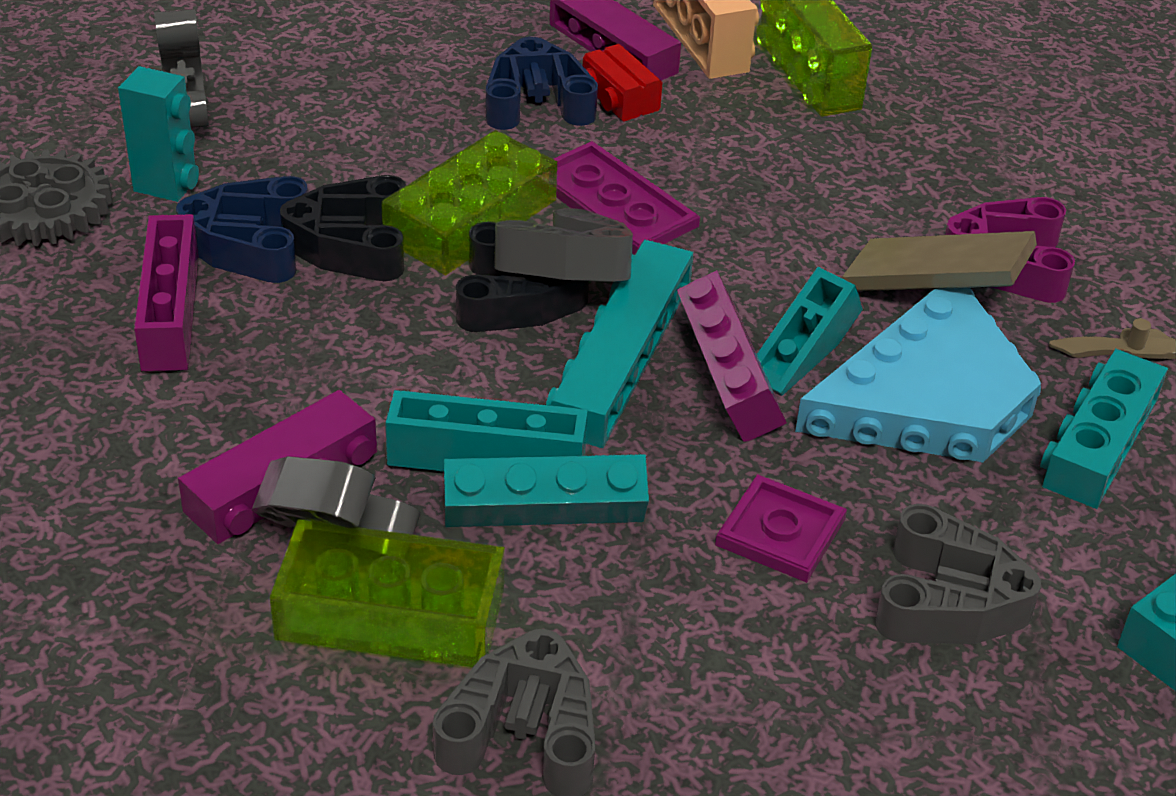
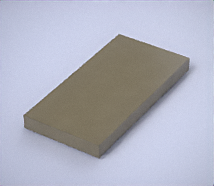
[842,231,1037,291]

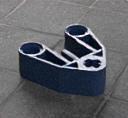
[486,36,598,130]
[176,176,308,283]

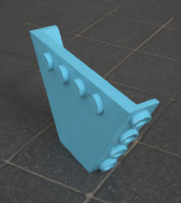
[795,288,1041,462]

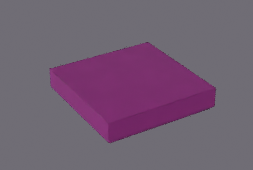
[715,474,847,583]

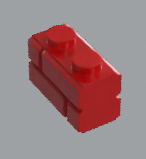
[582,44,663,122]

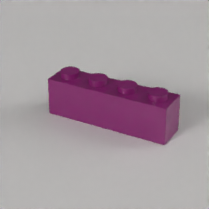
[549,0,681,81]
[134,214,199,371]
[677,270,787,442]
[178,389,377,544]

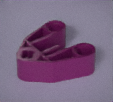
[945,197,1075,303]

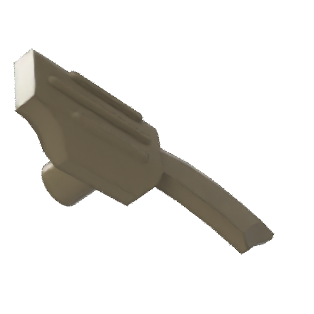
[1049,318,1176,359]

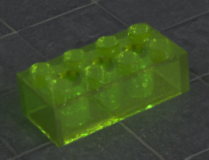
[757,0,873,117]
[382,130,558,276]
[270,519,505,667]

